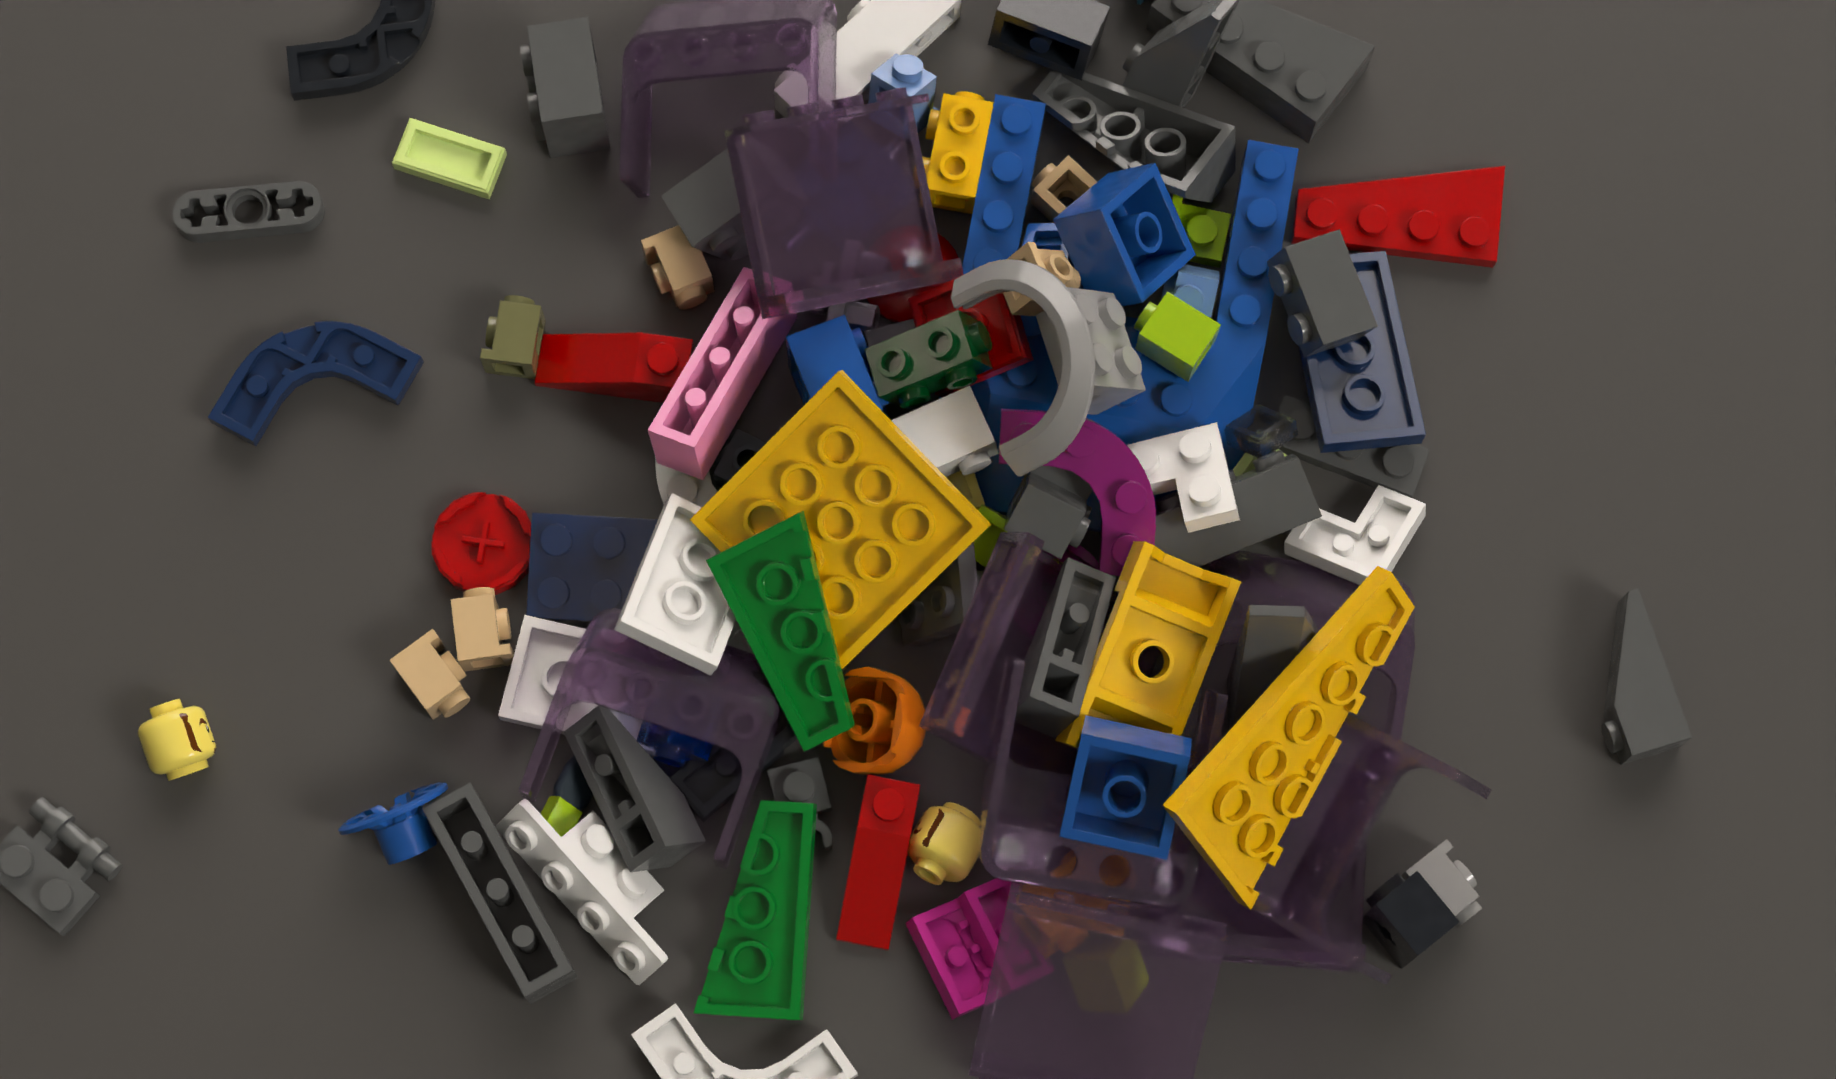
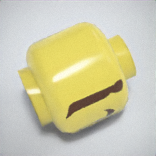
[138,698,216,781]
[908,802,985,885]

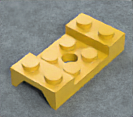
[1055,541,1241,750]

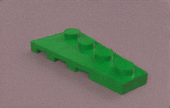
[706,510,855,752]
[693,800,817,1020]

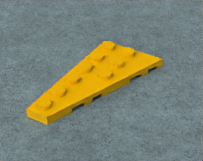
[1163,566,1415,910]

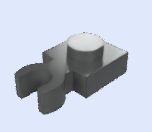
[767,757,833,850]

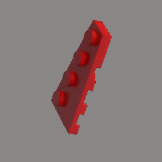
[1291,166,1505,268]

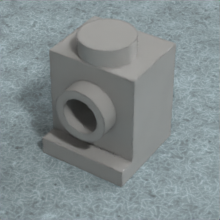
[1401,839,1482,928]

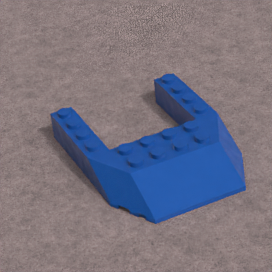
[939,94,1299,532]

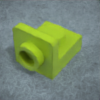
[1172,194,1231,268]

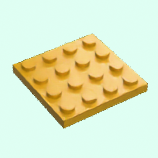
[690,370,992,670]

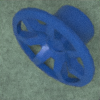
[338,782,448,865]

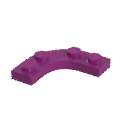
[999,409,1156,576]

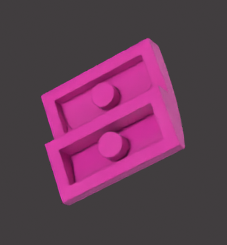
[905,873,1056,1020]

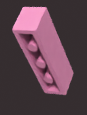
[648,267,797,480]

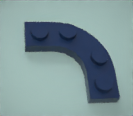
[208,321,424,446]

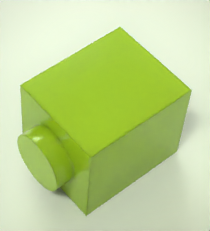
[1134,291,1221,382]

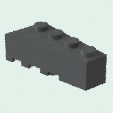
[1146,0,1375,143]

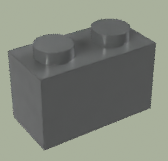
[1267,229,1378,358]

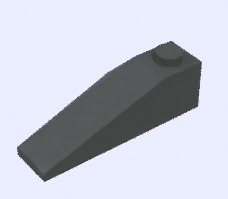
[1032,70,1236,203]
[1227,605,1318,731]

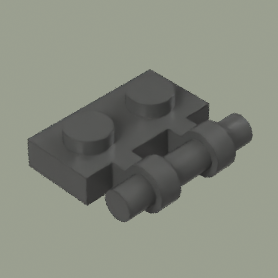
[0,797,123,936]

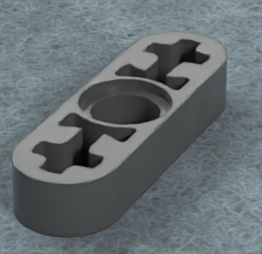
[172,181,325,243]

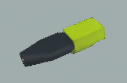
[540,755,593,837]

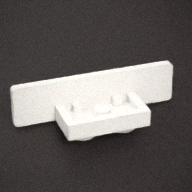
[496,799,668,985]

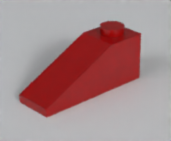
[535,332,695,403]
[836,774,921,951]

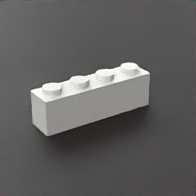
[774,0,961,147]
[891,386,998,477]

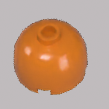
[823,667,927,775]

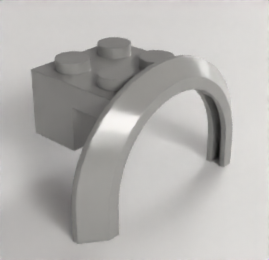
[951,259,1146,477]

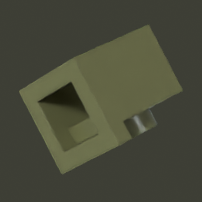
[480,295,546,379]

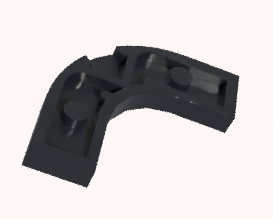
[286,0,435,101]

